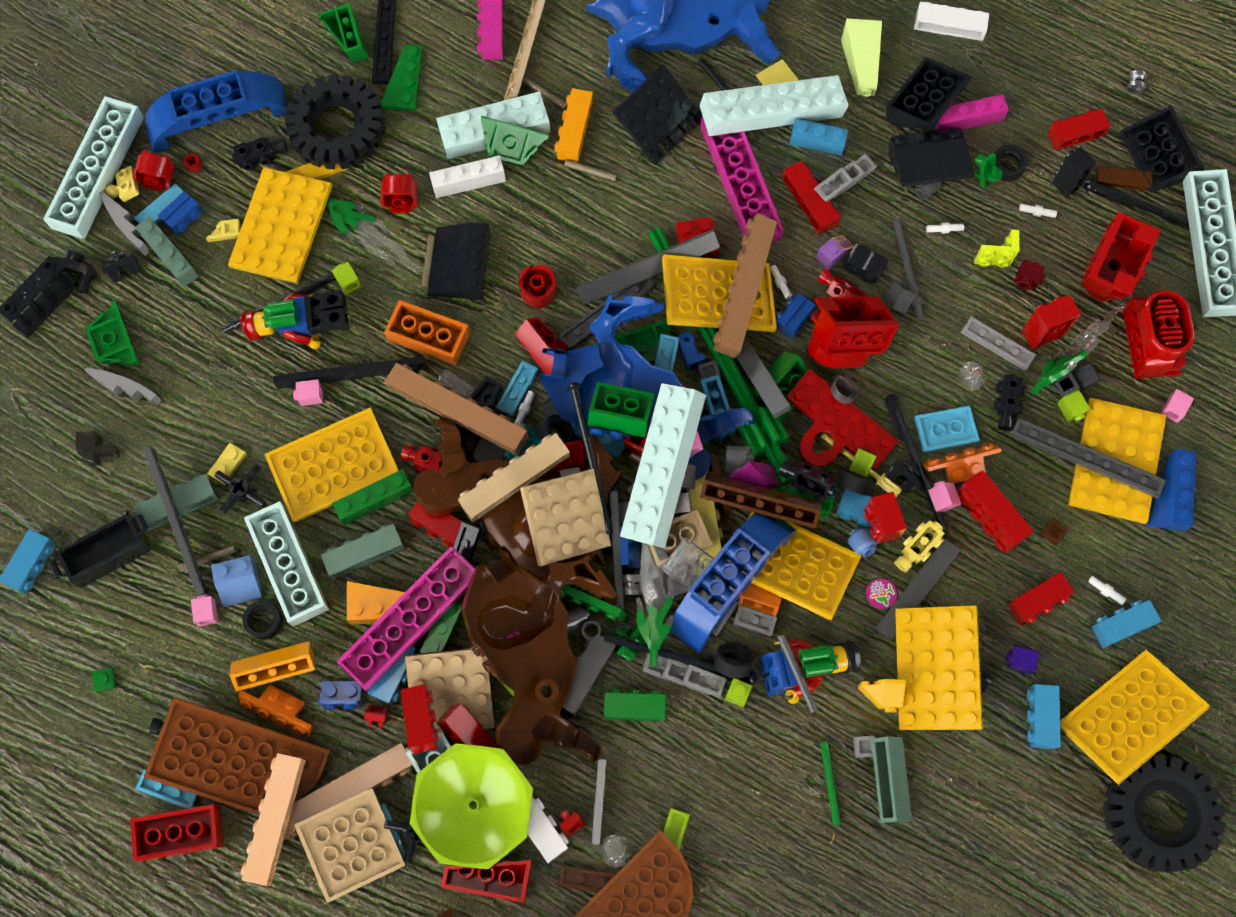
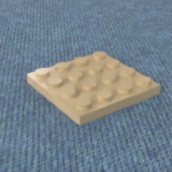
[520,469,611,566]
[405,648,495,729]
[294,788,406,903]

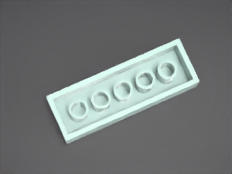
[436,91,551,159]
[244,501,330,627]

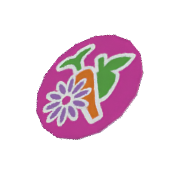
[866,578,897,609]

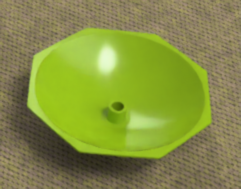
[410,743,533,869]

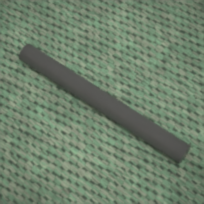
[777,634,818,713]

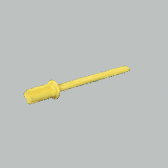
[821,433,903,498]

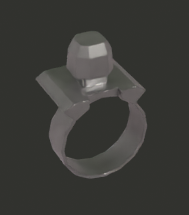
[830,375,859,404]

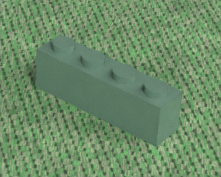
[135,217,199,287]
[133,474,219,531]
[321,524,405,580]
[871,736,912,823]

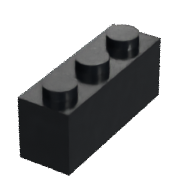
[1051,146,1096,198]

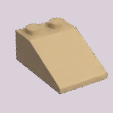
[647,509,713,571]

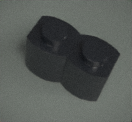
[844,244,888,283]

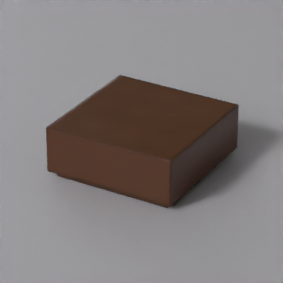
[1040,518,1068,546]

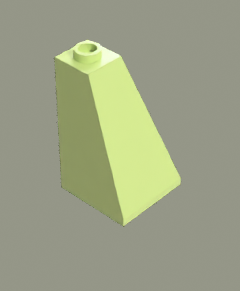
[841,18,882,97]

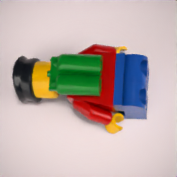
[759,639,861,704]

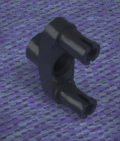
[49,250,97,294]

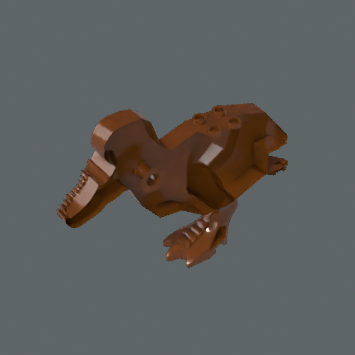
[413,418,623,581]
[461,545,618,765]

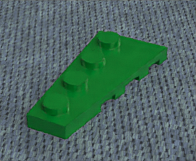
[381,45,423,111]
[561,585,630,624]

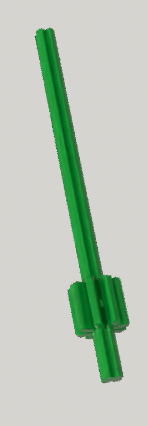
[648,227,793,486]

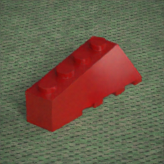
[515,317,568,375]
[440,860,532,903]

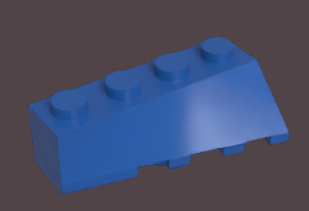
[1145,449,1196,531]

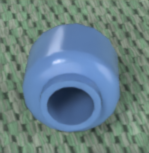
[847,528,877,558]

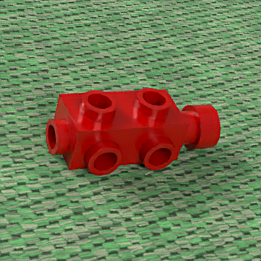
[817,268,867,297]
[400,444,442,473]

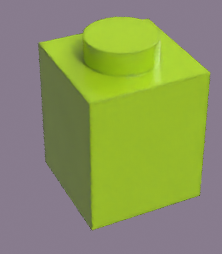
[331,262,361,295]
[1057,390,1091,423]
[725,678,752,708]

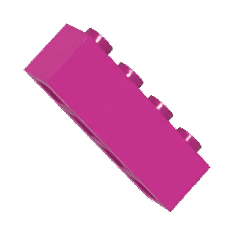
[477,0,503,60]
[933,94,1009,130]

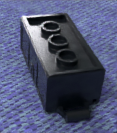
[48,511,152,588]

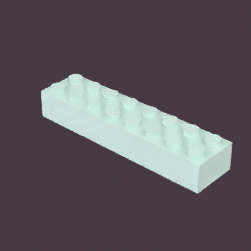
[699,75,849,136]
[43,96,144,239]
[1183,169,1236,317]
[620,383,706,549]

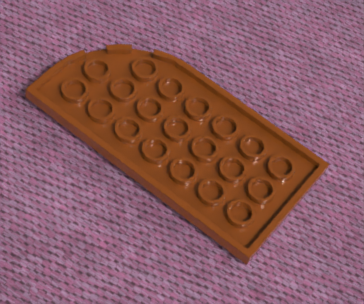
[144,697,331,813]
[574,830,693,917]

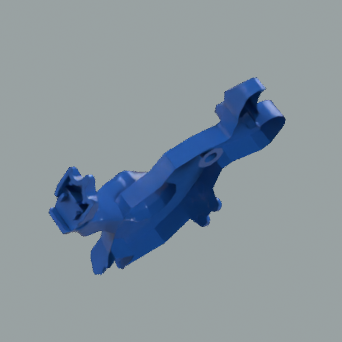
[585,0,781,91]
[540,294,754,480]

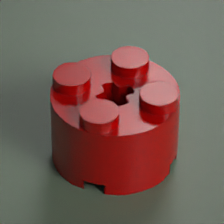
[132,150,175,191]
[380,174,418,214]
[519,265,557,309]

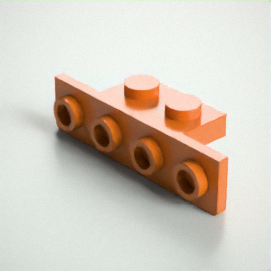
[922,443,1001,484]
[238,685,312,739]

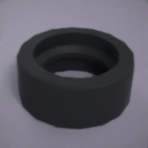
[995,145,1028,181]
[537,414,575,443]
[835,468,873,496]
[242,600,283,640]
[714,642,754,679]

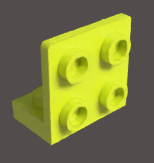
[974,230,1020,268]

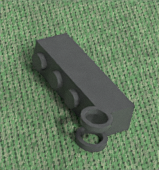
[561,620,616,717]

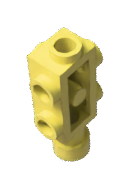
[894,520,945,573]

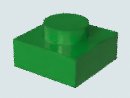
[92,668,116,692]

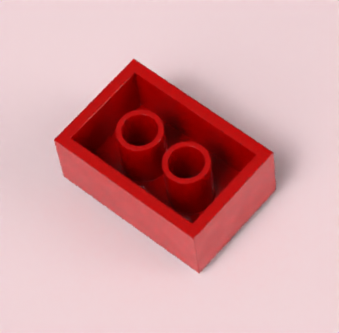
[1021,295,1081,350]

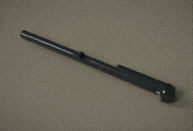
[1083,178,1189,227]
[567,382,613,534]
[885,394,949,534]
[603,633,757,685]

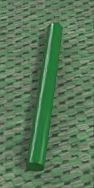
[820,742,841,826]

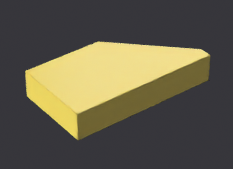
[206,218,241,243]

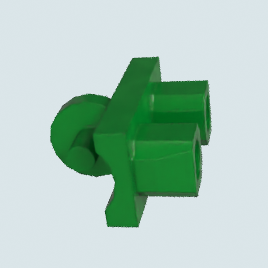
[974,153,1003,188]
[614,626,646,661]

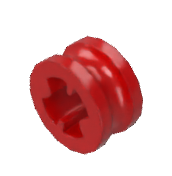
[183,154,202,173]

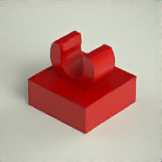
[364,704,389,729]
[559,809,585,838]

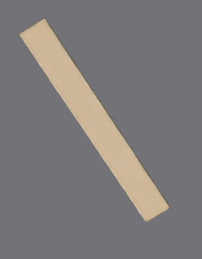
[504,0,545,100]

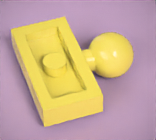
[104,166,139,202]

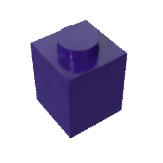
[1005,646,1039,674]

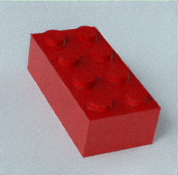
[957,469,1034,554]
[130,804,224,862]

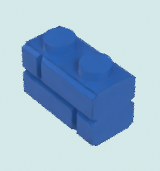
[157,191,203,235]
[776,293,817,339]

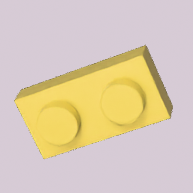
[207,443,247,485]

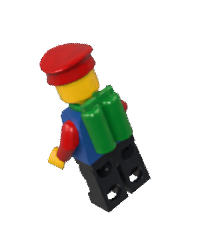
[240,289,350,349]

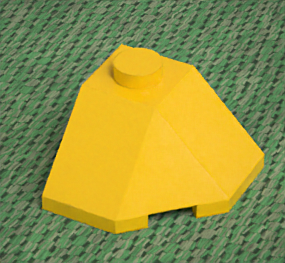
[858,679,906,713]

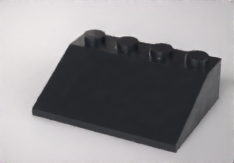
[886,57,972,130]
[1119,105,1204,193]
[888,128,974,187]
[427,222,491,300]

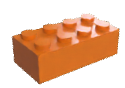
[384,300,470,366]

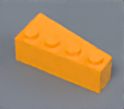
[347,581,405,625]

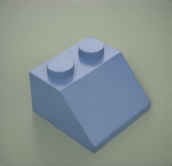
[211,555,263,607]

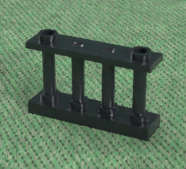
[0,255,78,338]

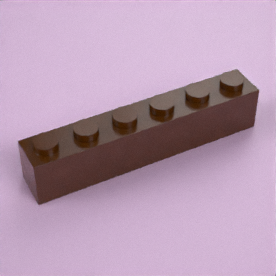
[700,472,822,529]

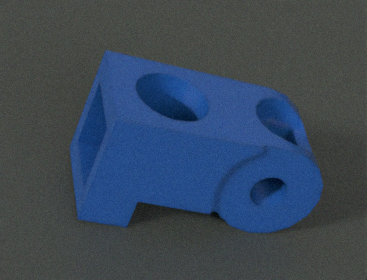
[678,332,706,371]

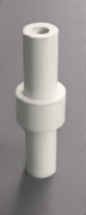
[1019,204,1057,218]
[926,222,964,234]
[770,265,792,299]
[514,391,535,425]
[1088,576,1126,605]

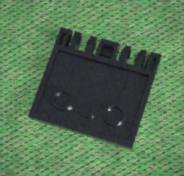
[612,65,703,165]

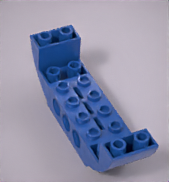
[145,70,288,153]
[670,513,797,654]

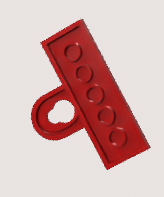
[785,369,898,471]

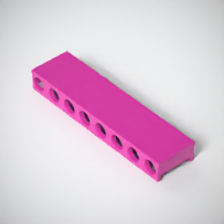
[700,118,784,242]
[337,547,475,692]

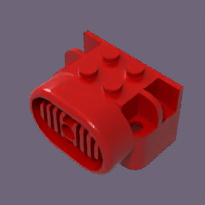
[1080,212,1161,302]
[1122,290,1195,379]
[807,296,899,369]

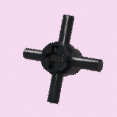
[215,464,266,515]
[384,819,422,863]

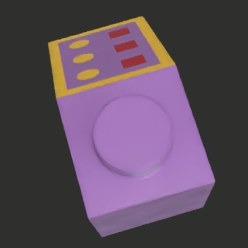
[816,235,854,270]

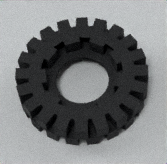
[285,75,386,170]
[1103,755,1225,872]

